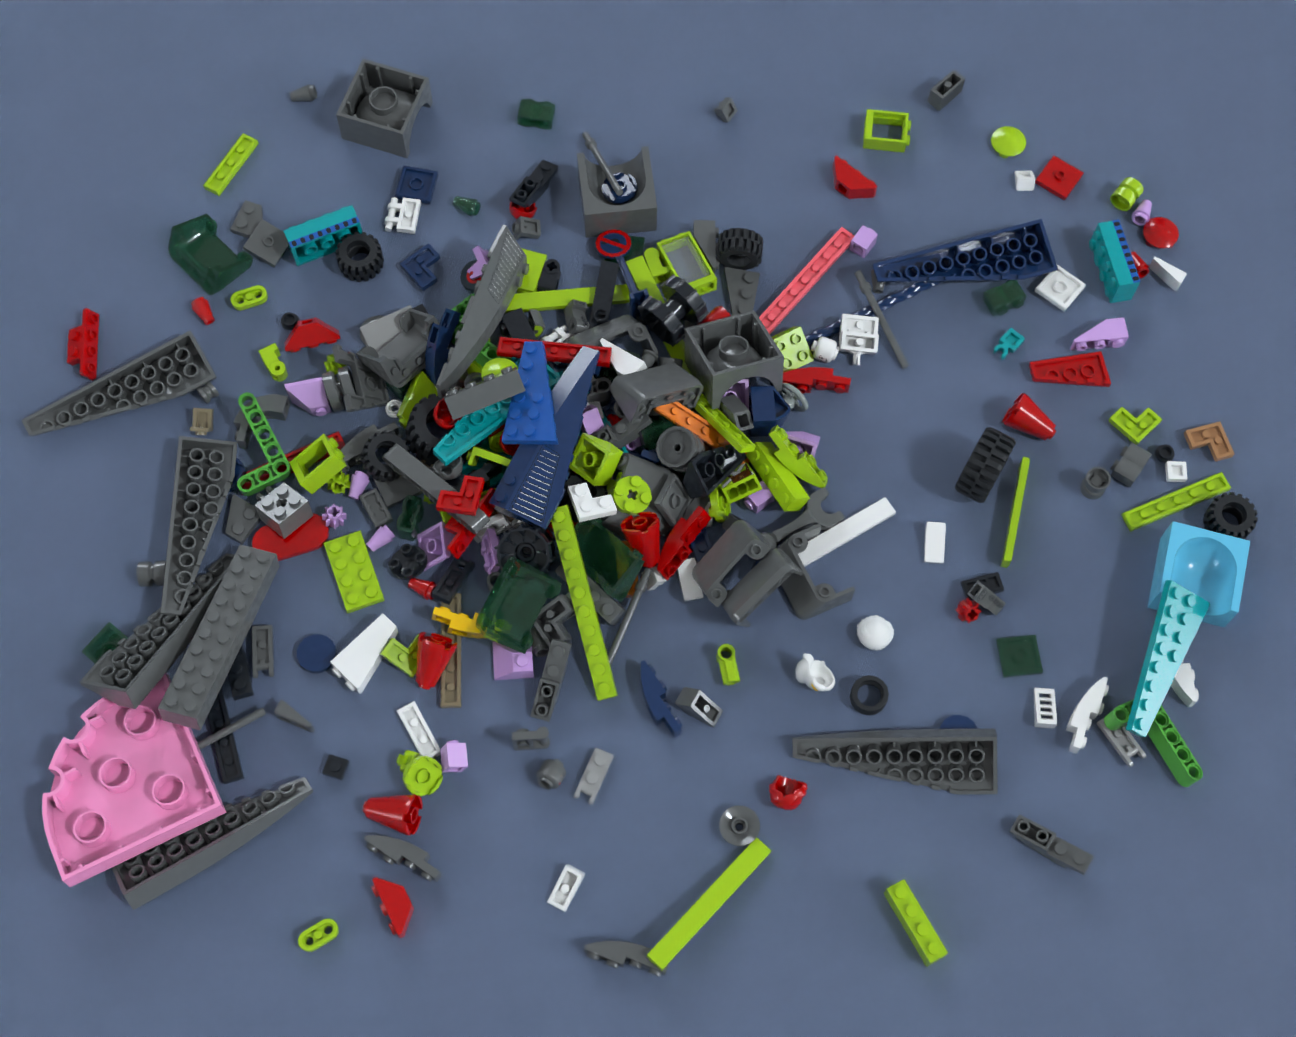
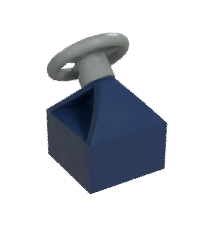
[749,383,808,437]

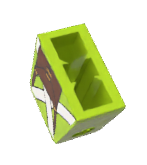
[721,463,762,504]

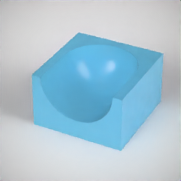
[1147,521,1250,628]

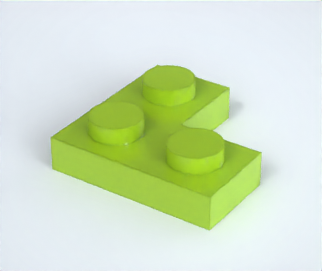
[1108,407,1163,445]
[380,634,419,677]

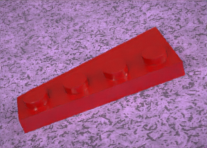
[1029,351,1111,387]

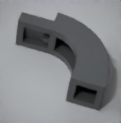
[234,394,291,449]

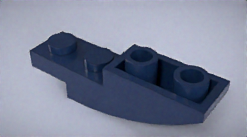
[425,308,461,385]
[641,660,682,738]

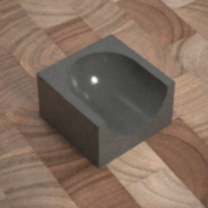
[336,59,433,158]
[577,146,657,238]
[685,310,784,410]

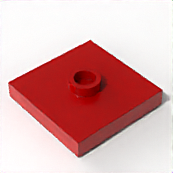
[1035,156,1084,200]

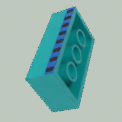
[284,205,362,266]
[1089,219,1141,303]

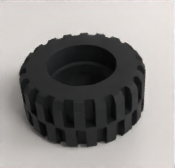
[405,394,477,466]
[955,427,1016,503]

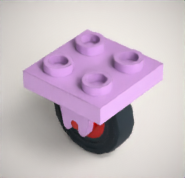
[460,246,490,293]

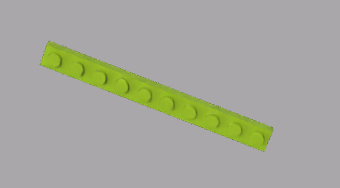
[551,505,618,701]

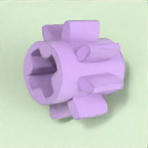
[322,504,346,529]

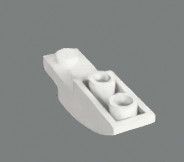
[1171,659,1199,707]
[1066,677,1109,754]

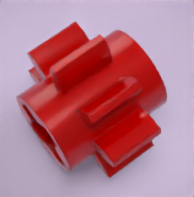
[955,598,981,624]

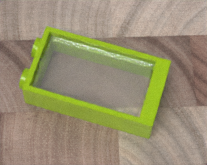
[657,231,717,296]

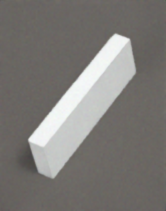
[397,701,441,758]

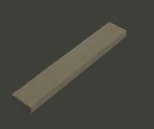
[441,593,462,708]

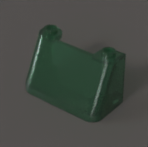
[168,214,253,295]
[557,518,645,602]
[476,557,562,654]

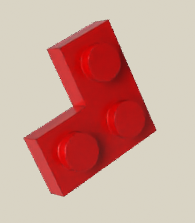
[436,475,485,516]

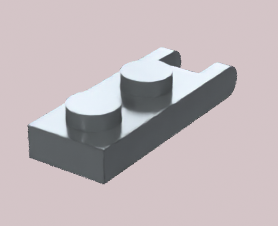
[252,625,274,679]

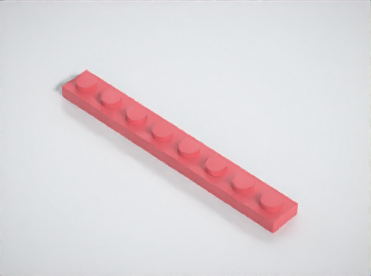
[759,227,855,334]

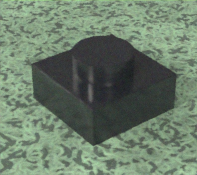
[322,754,349,781]

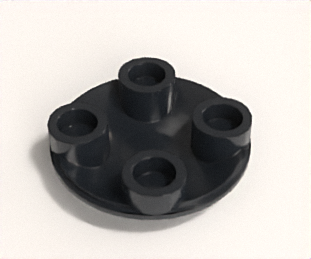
[388,544,427,580]

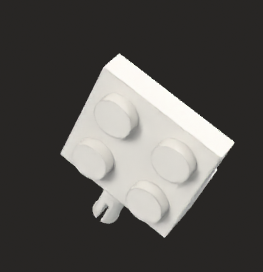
[839,314,879,366]

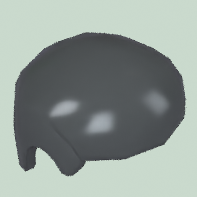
[433,456,463,480]

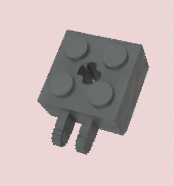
[254,482,314,539]

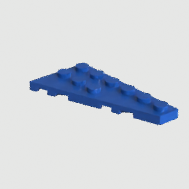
[502,341,559,445]

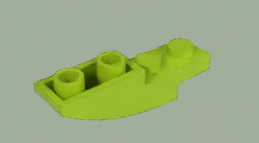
[769,425,828,488]

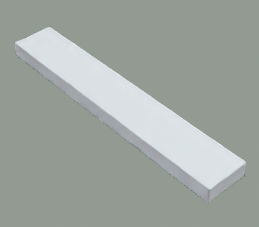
[798,497,896,567]

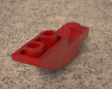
[783,367,851,394]
[657,506,712,581]

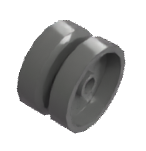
[322,365,356,413]
[656,426,705,473]

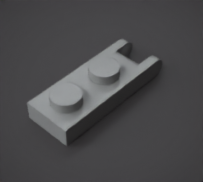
[1097,718,1146,768]
[573,747,614,805]

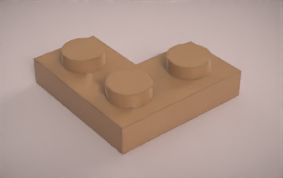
[1183,421,1234,462]

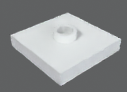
[1035,265,1086,312]

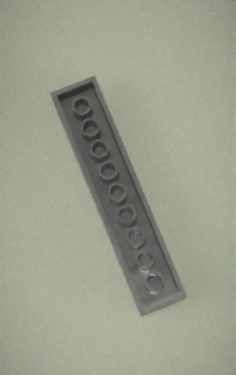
[158,544,280,730]

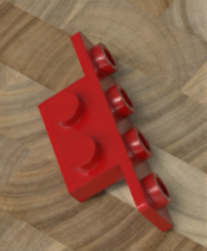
[67,308,99,380]
[444,488,495,559]

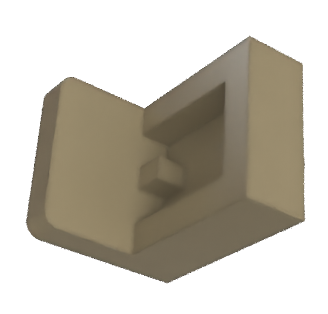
[190,408,214,435]

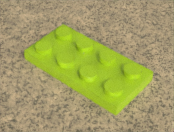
[324,530,385,613]

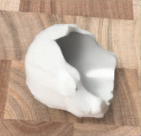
[857,615,894,651]

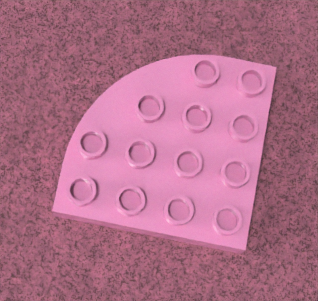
[42,673,227,887]

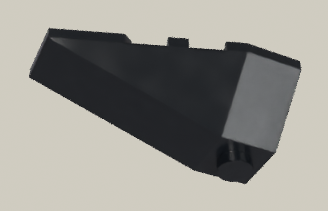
[683,444,747,499]

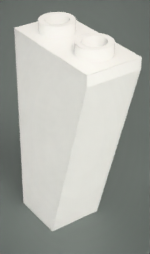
[330,614,399,694]

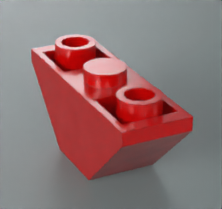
[833,155,878,199]
[284,317,340,352]
[371,877,414,939]

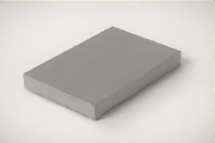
[360,305,412,352]

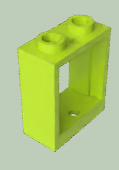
[863,109,911,153]
[289,434,347,494]

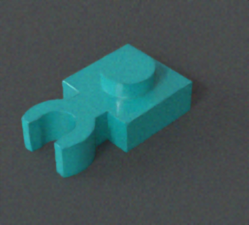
[993,328,1025,360]

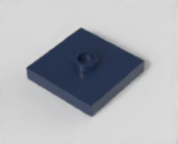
[395,165,439,204]

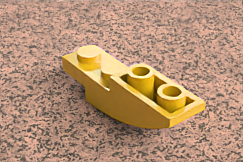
[431,606,513,638]

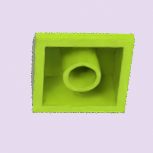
[569,433,623,486]

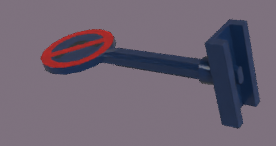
[595,229,649,319]

